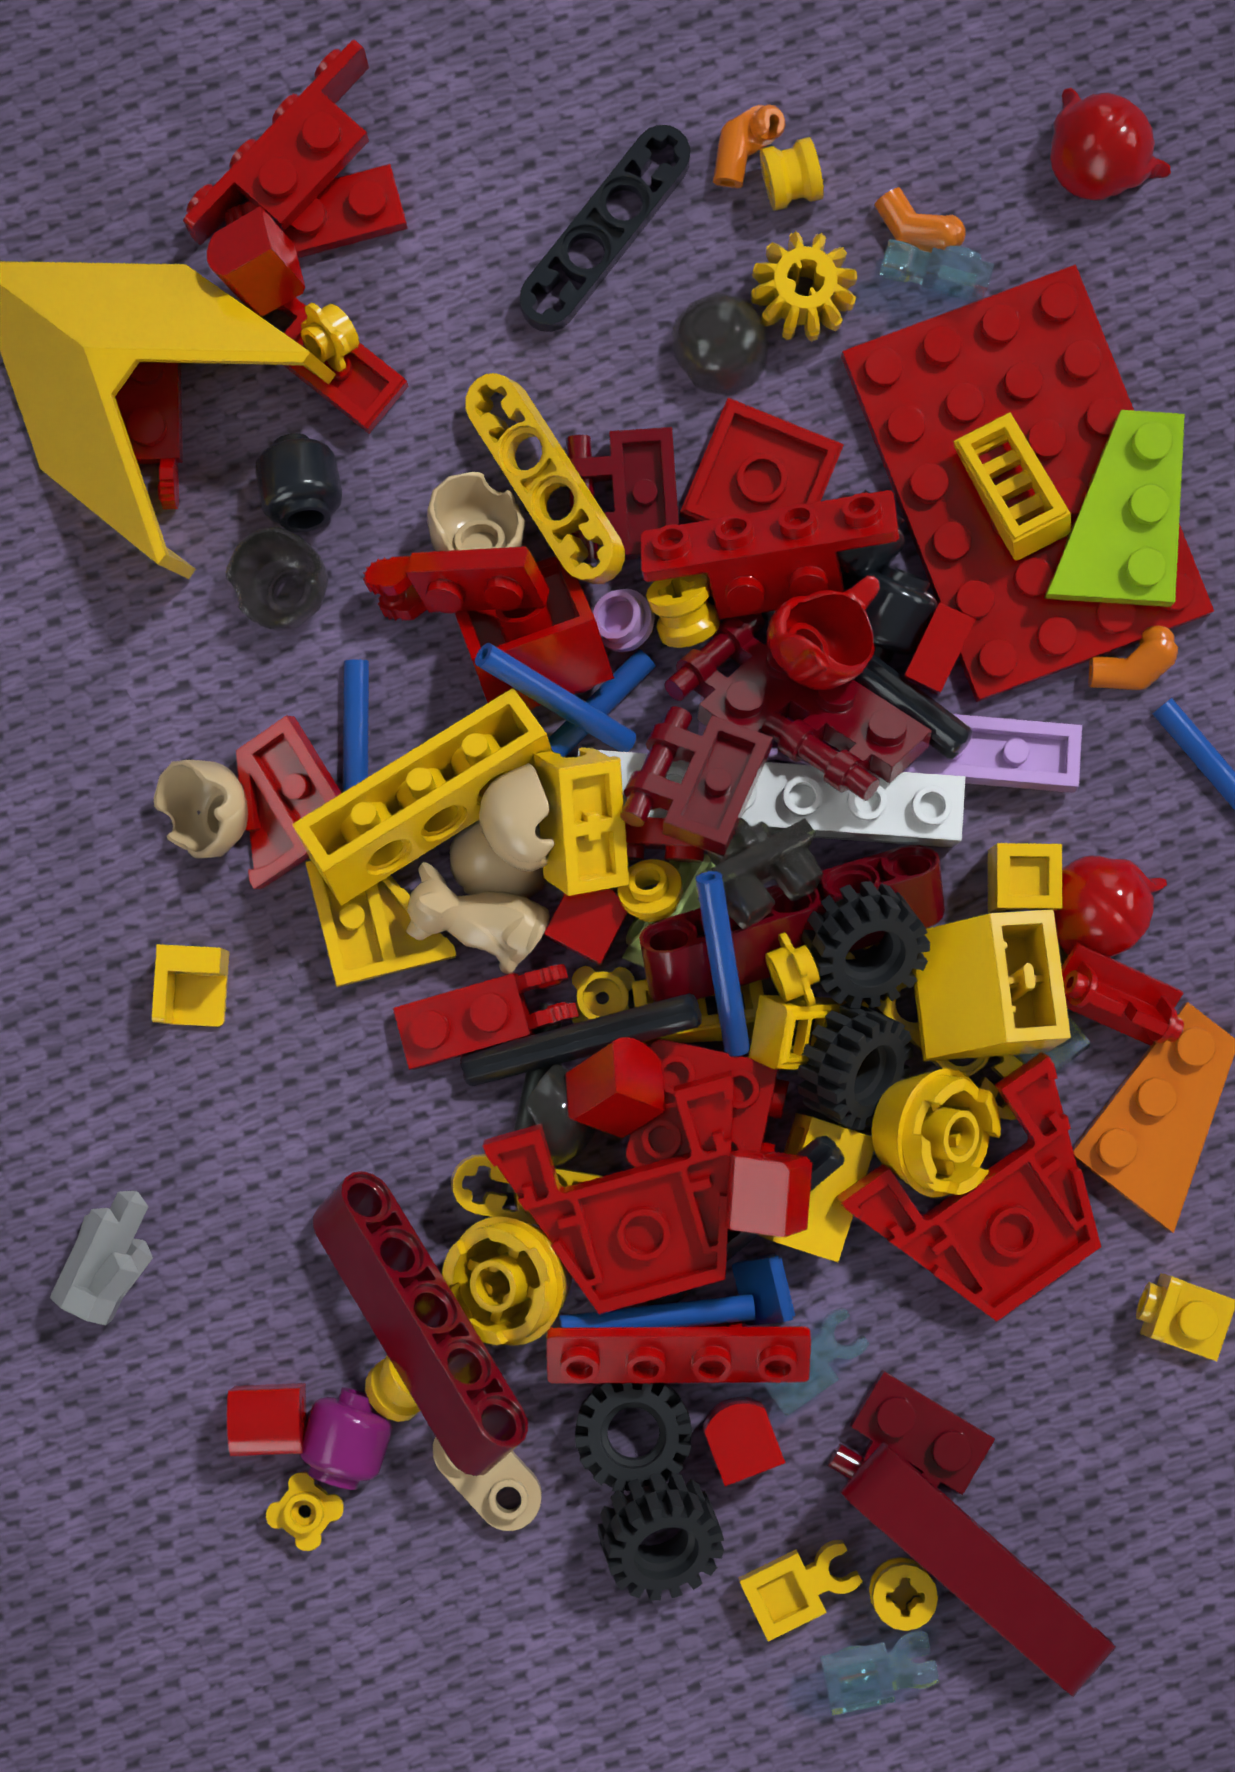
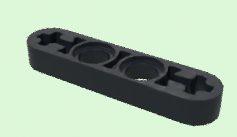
[520,125,690,332]

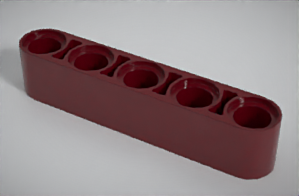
[639,845,945,1002]
[313,1171,528,1476]
[840,1441,1116,1697]

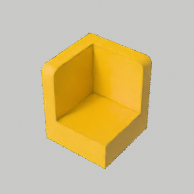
[988,843,1062,913]
[152,944,229,1027]

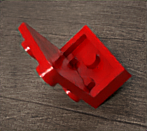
[626,1039,789,1167]

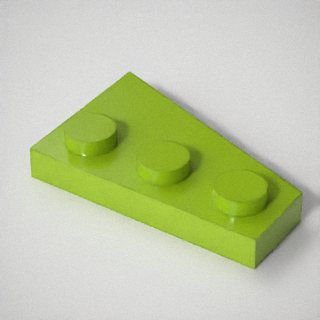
[1044,410,1185,607]

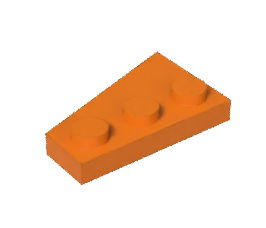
[1073,1002,1235,1233]

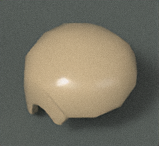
[427,472,525,551]
[154,760,248,859]
[479,763,554,871]
[450,820,547,899]

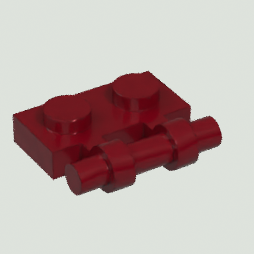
[566,427,679,564]
[664,613,806,734]
[762,680,932,801]
[620,706,773,857]
[828,1370,995,1495]

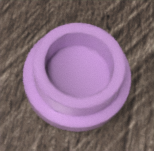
[593,589,655,652]

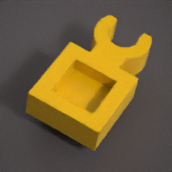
[738,1540,863,1642]

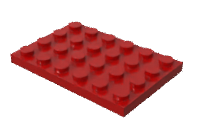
[841,264,1214,703]

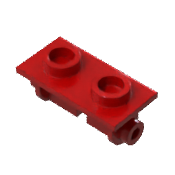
[1061,942,1184,1046]

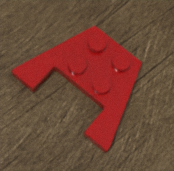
[836,1052,1101,1322]
[483,1070,734,1314]

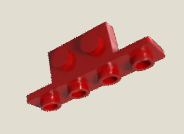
[183,39,369,246]
[641,490,899,619]
[546,1308,811,1384]

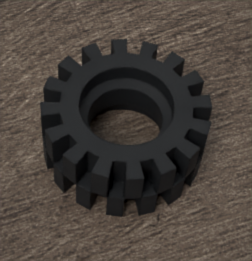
[801,882,930,1009]
[797,1003,913,1130]
[575,1383,692,1493]
[598,1473,724,1600]

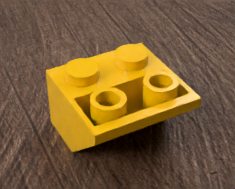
[912,909,1071,1061]

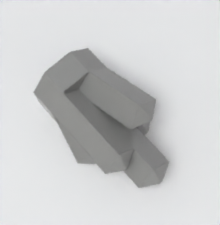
[50,1191,153,1325]

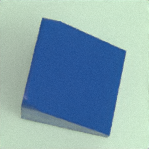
[732,1253,796,1325]

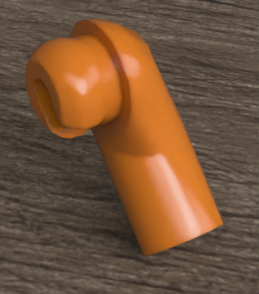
[713,104,785,189]
[874,187,966,257]
[1088,625,1178,690]

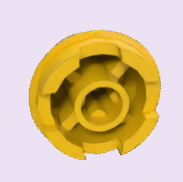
[872,1068,1001,1198]
[442,1216,572,1346]

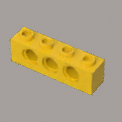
[292,688,553,906]

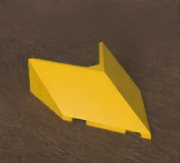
[0,261,336,579]

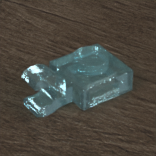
[820,1631,939,1716]

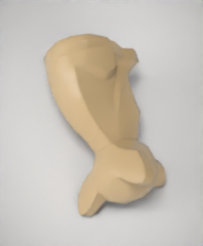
[406,862,550,975]

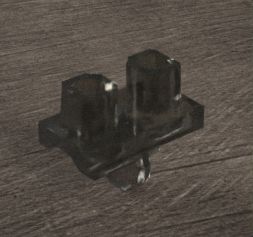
[698,818,824,930]

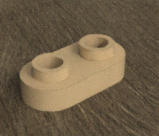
[433,1437,542,1531]

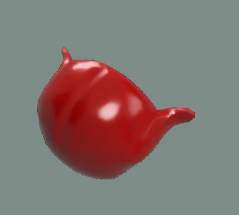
[1050,88,1171,201]
[767,576,880,691]
[1054,855,1167,958]

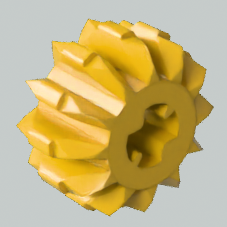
[751,231,857,342]

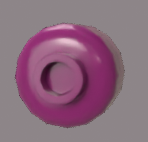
[300,1387,393,1490]

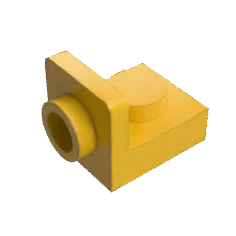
[1136,1273,1235,1362]

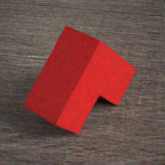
[904,602,976,696]

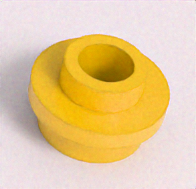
[618,859,683,922]

